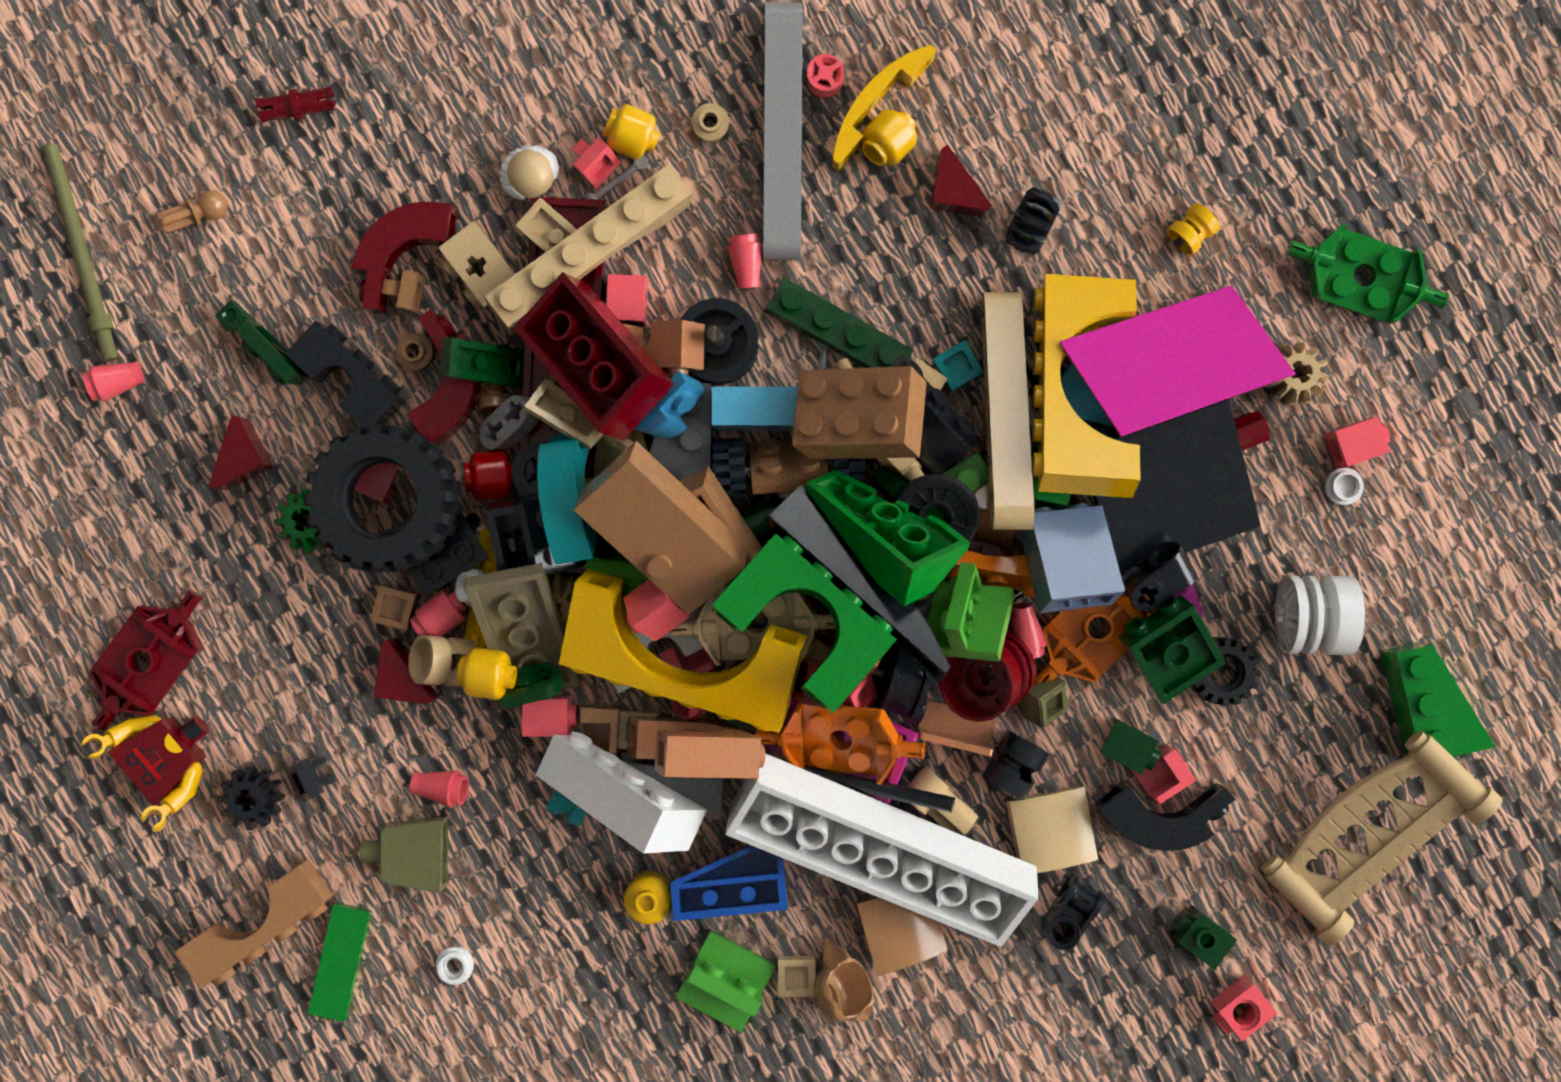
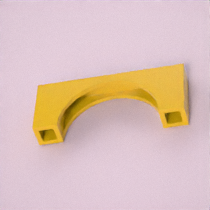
[1032,274,1140,498]
[559,568,808,733]

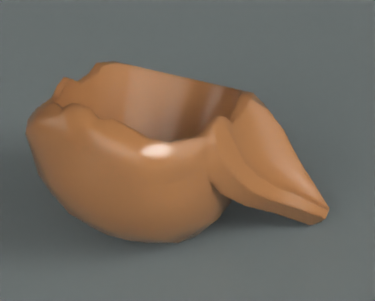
[814,937,874,1022]

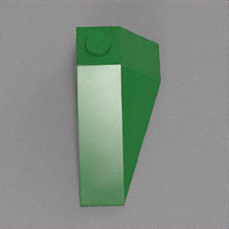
[805,470,970,606]

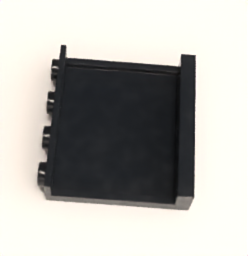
[1093,399,1261,574]

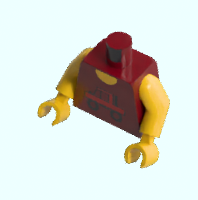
[81,715,210,832]

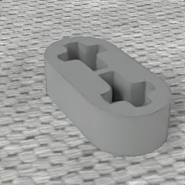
[480,395,539,451]

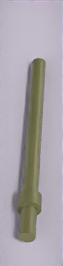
[42,144,118,362]

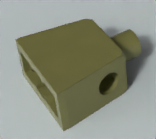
[360,815,449,893]

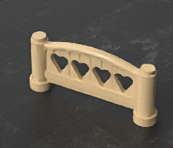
[1261,731,1503,946]

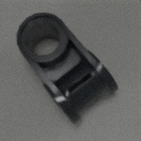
[1121,541,1197,612]
[1041,874,1106,950]

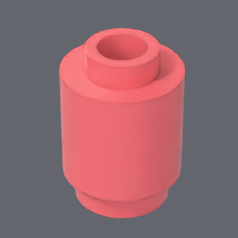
[410,589,468,637]

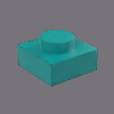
[932,340,984,392]

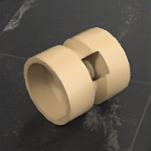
[408,635,478,687]

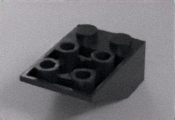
[485,493,618,576]

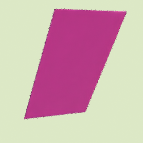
[1059,285,1296,437]

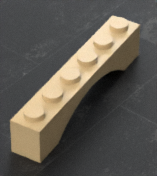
[484,164,692,336]

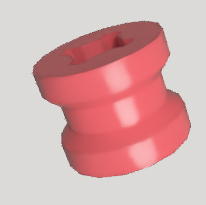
[807,54,844,98]

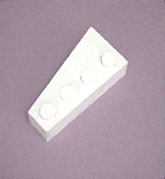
[536,732,707,854]

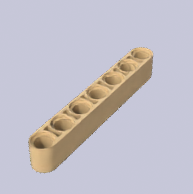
[982,292,1034,530]

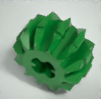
[273,488,322,552]

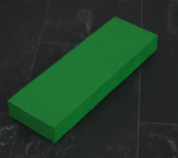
[308,902,372,1022]

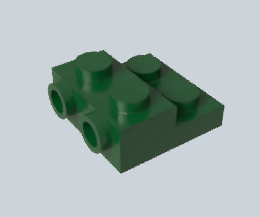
[1117,595,1226,705]

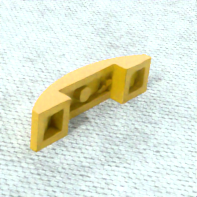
[832,45,937,172]

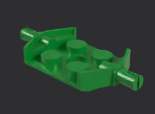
[1286,224,1449,324]

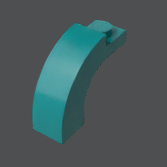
[537,433,598,565]

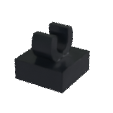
[286,757,336,803]

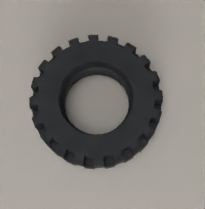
[304,424,462,572]

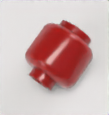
[464,451,514,501]

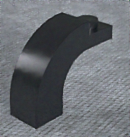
[1093,782,1235,851]

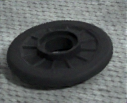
[895,474,980,541]

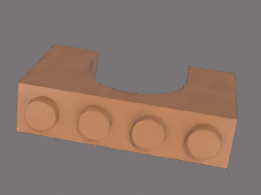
[627,716,765,779]

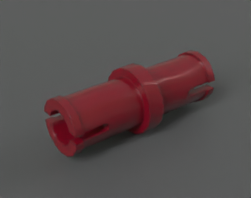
[255,86,337,123]

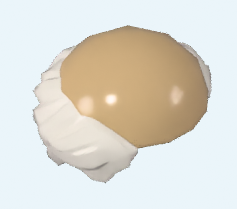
[500,145,559,200]

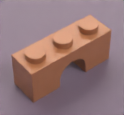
[623,320,705,378]

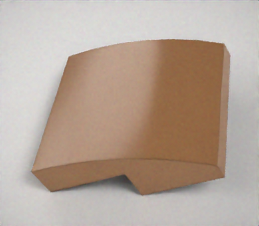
[856,896,948,977]

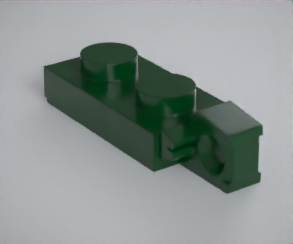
[215,300,309,385]

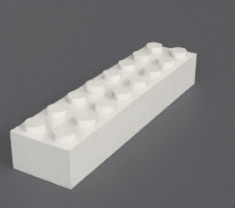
[725,753,1038,947]

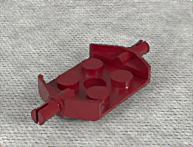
[89,589,204,731]

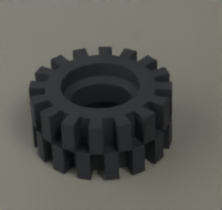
[1191,637,1261,706]

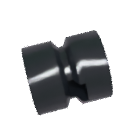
[982,730,1050,800]

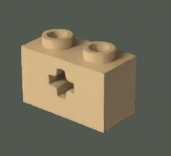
[438,221,516,313]

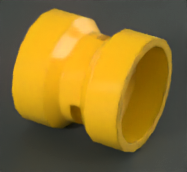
[1166,203,1220,256]

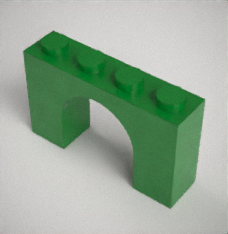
[710,533,897,714]

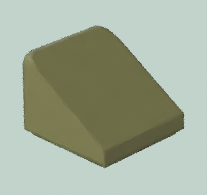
[1020,679,1068,728]

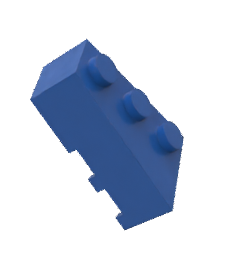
[670,845,788,921]

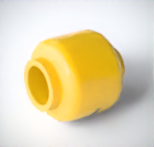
[602,104,660,160]
[862,109,917,166]
[457,647,517,700]
[624,871,672,924]

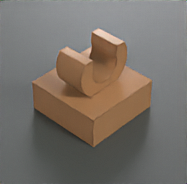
[381,270,425,315]

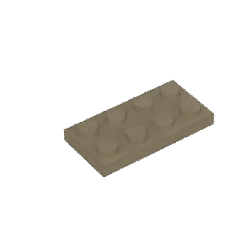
[465,563,579,690]

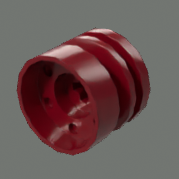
[938,632,1036,722]

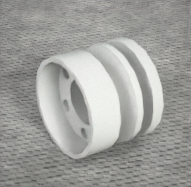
[1275,575,1365,655]

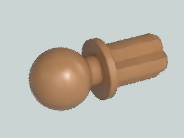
[157,190,228,234]

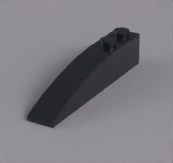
[767,485,950,683]

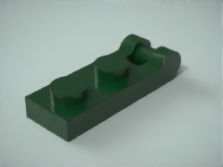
[440,337,524,389]

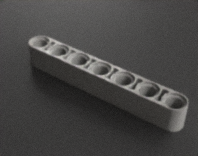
[763,2,803,260]

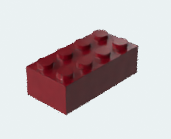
[514,272,674,441]

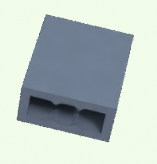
[1019,503,1125,613]

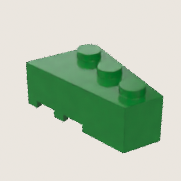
[1380,642,1496,757]

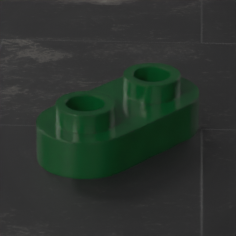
[490,662,564,709]

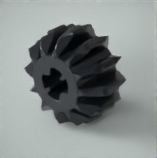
[1005,187,1061,255]
[216,765,285,830]

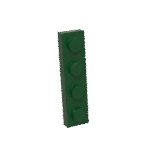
[765,277,913,368]

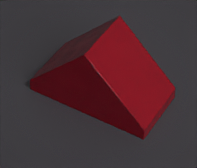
[930,144,991,217]
[208,415,274,490]
[374,638,440,705]

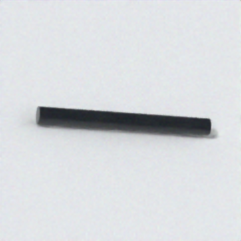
[804,765,955,813]

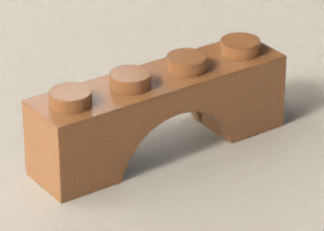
[174,859,334,989]

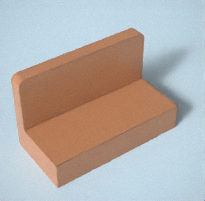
[915,699,997,757]

